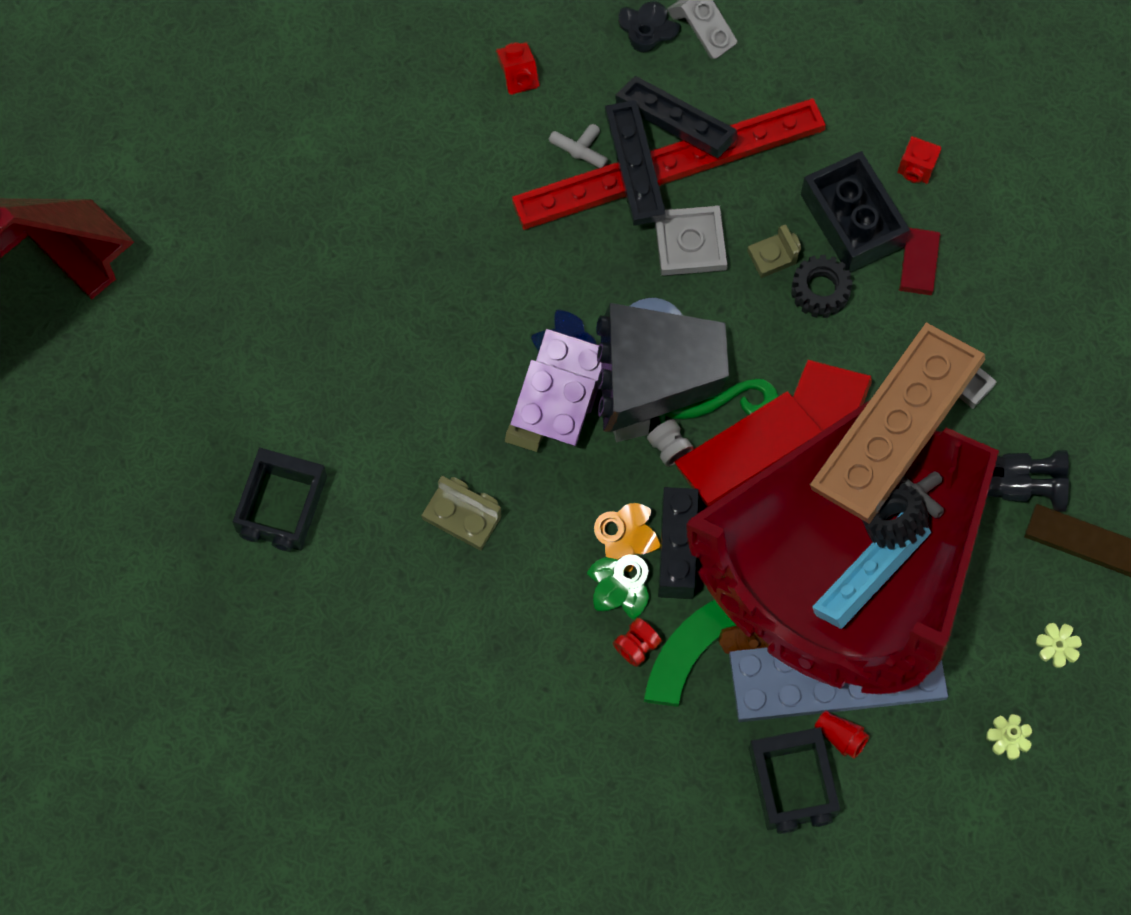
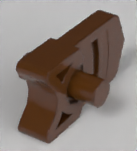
[718,626,769,654]

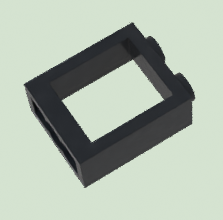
[232,447,327,552]
[748,727,840,834]

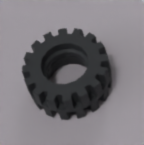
[791,255,852,318]

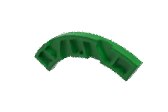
[644,599,737,707]

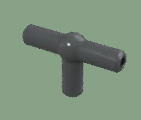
[896,471,944,518]

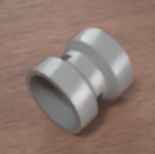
[647,419,694,467]

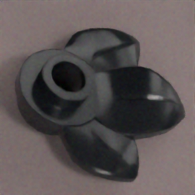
[618,1,680,52]

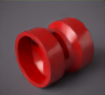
[613,618,662,667]

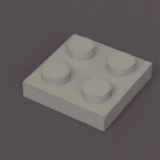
[655,206,727,276]

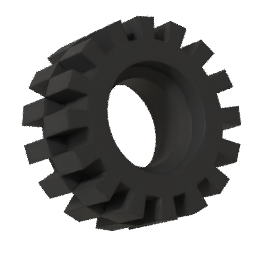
[862,484,929,549]

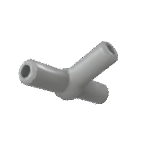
[549,124,608,168]

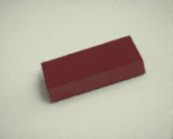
[899,228,940,296]

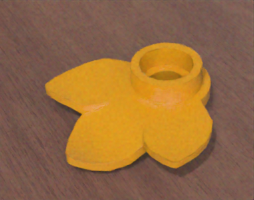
[594,503,660,572]

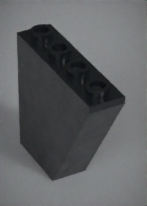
[596,303,729,432]

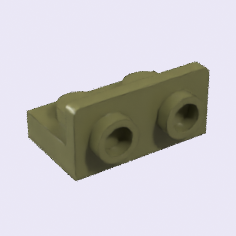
[421,476,501,551]

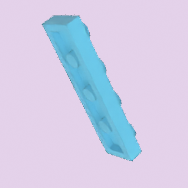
[812,512,931,629]

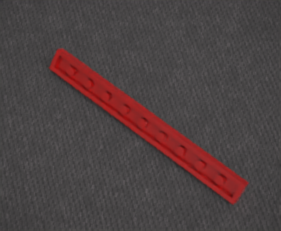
[512,98,826,230]

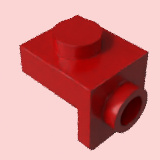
[496,42,539,94]

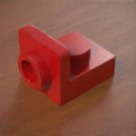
[897,136,942,184]

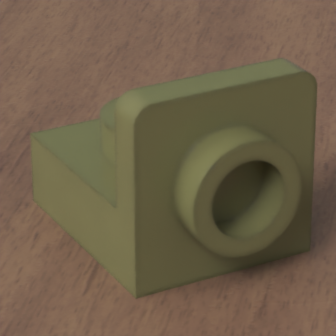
[747,225,801,278]

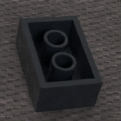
[800,151,910,273]

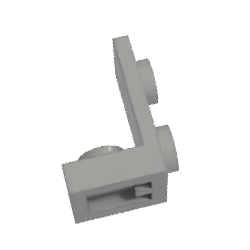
[667,0,737,59]

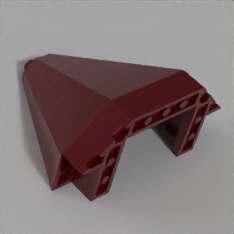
[0,198,134,300]

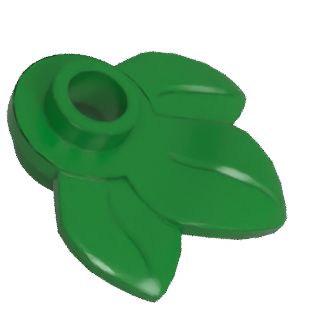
[587,554,649,619]

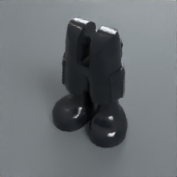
[987,450,1069,512]

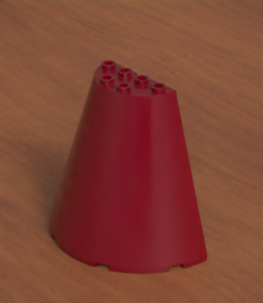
[687,400,999,694]

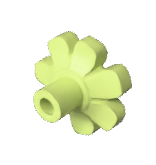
[1036,623,1082,668]
[986,714,1032,760]

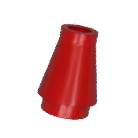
[815,710,869,759]

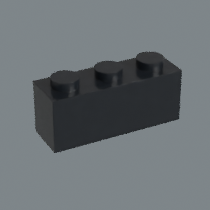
[658,487,698,599]

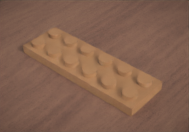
[810,323,985,524]

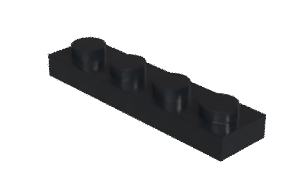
[615,76,738,158]
[605,100,666,226]

